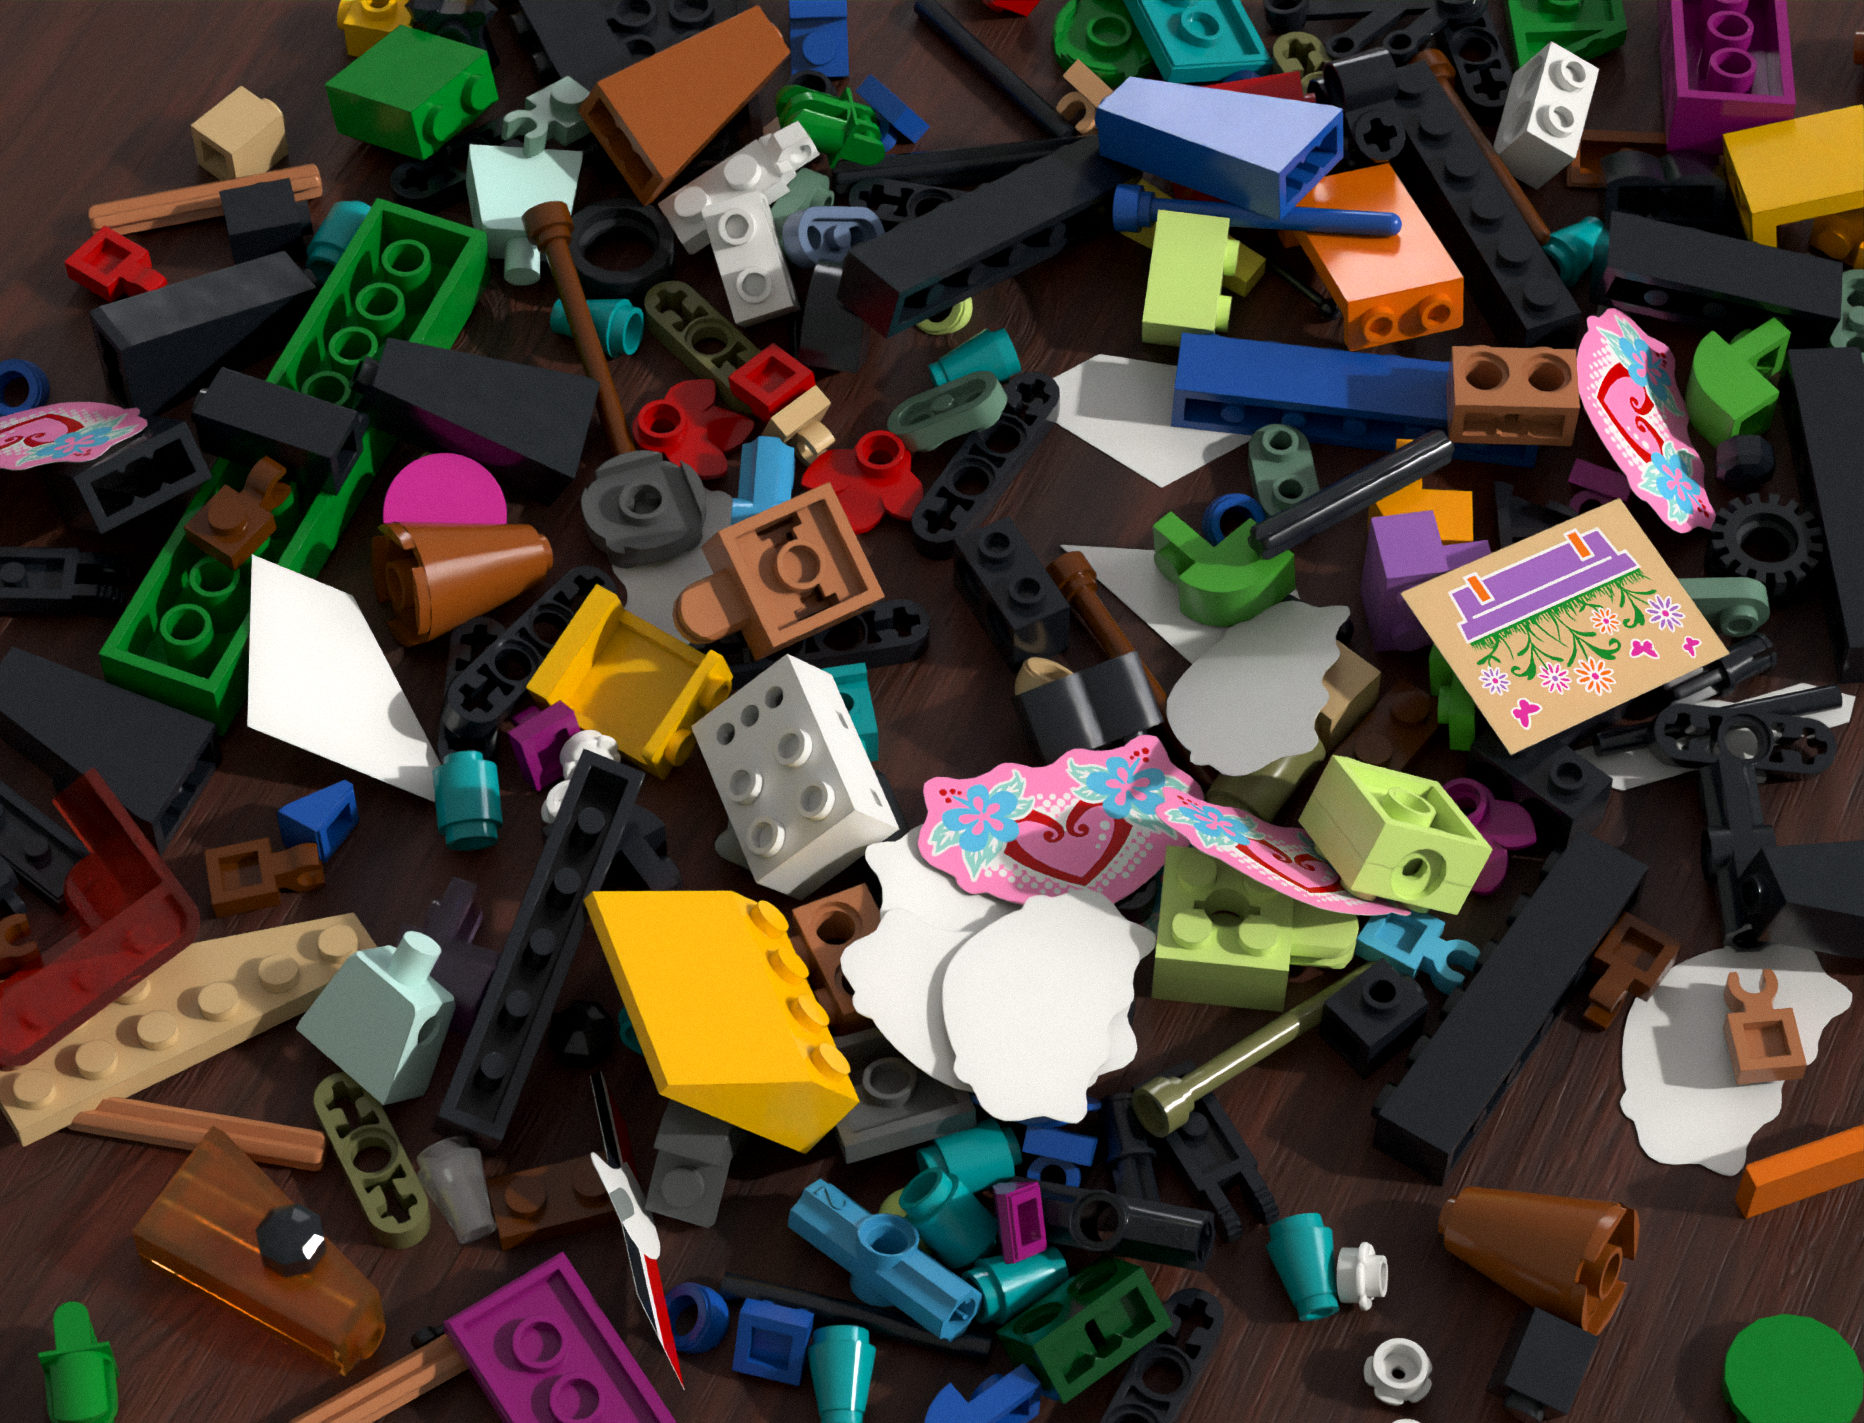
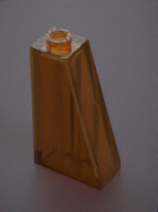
[132,1126,386,1377]

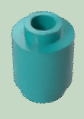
[306,201,371,286]
[432,751,503,851]
[916,1117,1023,1195]
[899,1167,998,1269]

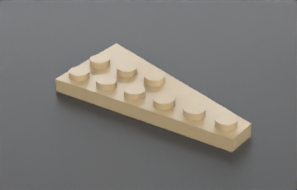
[0,912,377,1147]

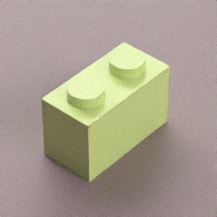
[1142,209,1240,347]

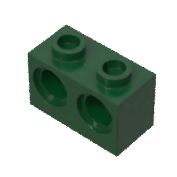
[995,1255,1173,1404]

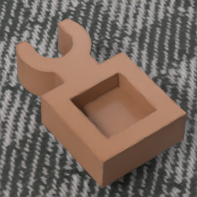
[1723,969,1807,1085]

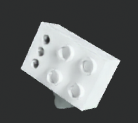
[691,654,899,901]

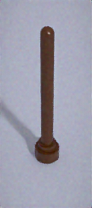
[1407,49,1550,247]
[521,201,636,457]
[1046,551,1220,793]

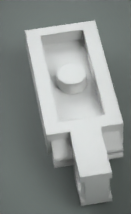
[658,121,819,255]

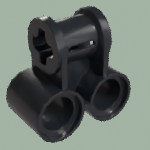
[1308,46,1406,171]

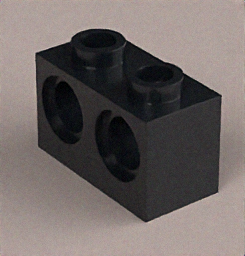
[953,516,1070,674]
[1464,726,1613,852]

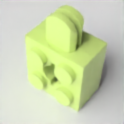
[1298,755,1493,915]
[1151,845,1359,1012]

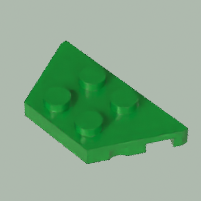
[1503,0,1627,72]

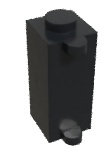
[191,367,369,496]

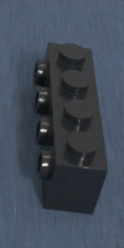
[1589,210,1843,349]

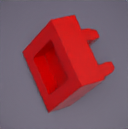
[728,343,816,424]

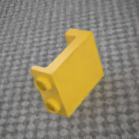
[1722,104,1864,248]
[526,584,733,781]

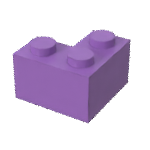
[1360,510,1491,652]

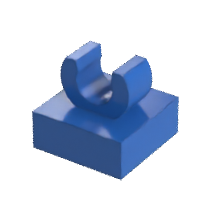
[855,74,930,153]
[1022,1126,1100,1187]
[732,1298,814,1386]

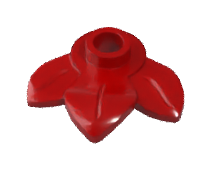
[632,379,755,480]
[801,430,923,535]

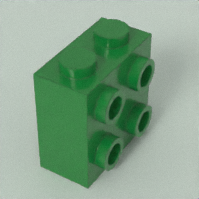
[324,25,499,161]

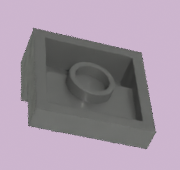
[831,1027,977,1164]

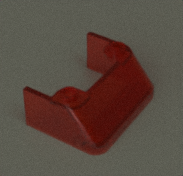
[0,767,200,1072]

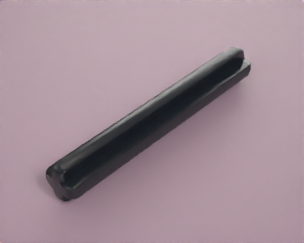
[1247,429,1455,560]

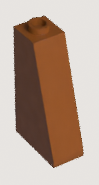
[577,5,791,207]

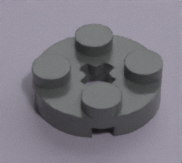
[581,450,706,568]

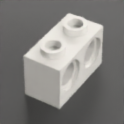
[1493,41,1599,190]
[700,189,801,328]

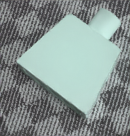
[466,144,583,285]
[296,931,456,1105]

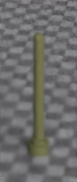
[1132,961,1377,1138]

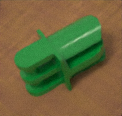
[775,85,886,169]
[38,1301,119,1423]

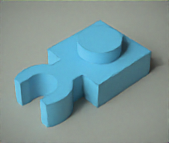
[1354,910,1480,995]

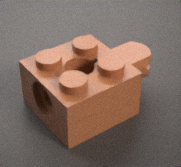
[672,482,885,661]

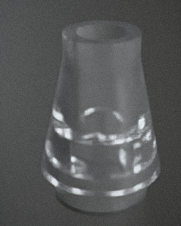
[416,1136,497,1244]

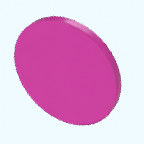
[382,453,507,524]

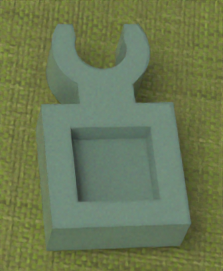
[501,76,592,157]

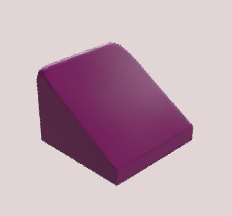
[993,1181,1047,1264]

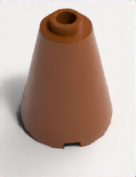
[371,522,553,648]
[1438,1186,1640,1336]

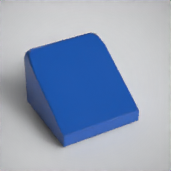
[276,780,359,864]

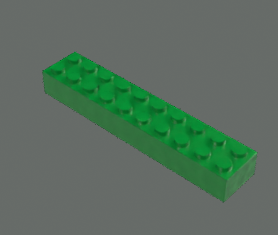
[99,198,492,737]

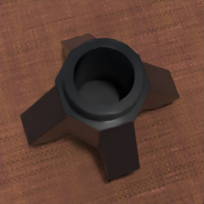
[404,0,500,71]

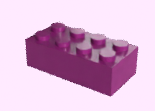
[1657,0,1796,155]

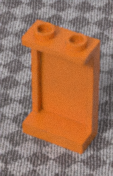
[1278,163,1464,351]

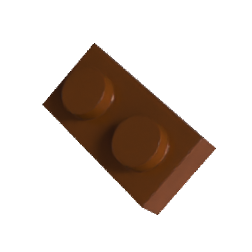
[1327,677,1449,774]
[485,1151,621,1251]

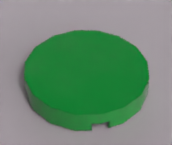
[1051,0,1157,88]
[1721,1314,1864,1423]

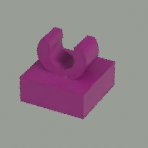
[1568,458,1635,515]
[507,700,581,792]

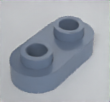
[782,206,885,270]

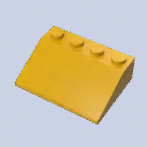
[584,891,860,1154]

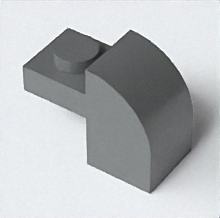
[644,1099,749,1228]

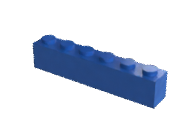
[1171,332,1539,468]

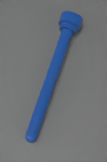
[1113,184,1402,237]

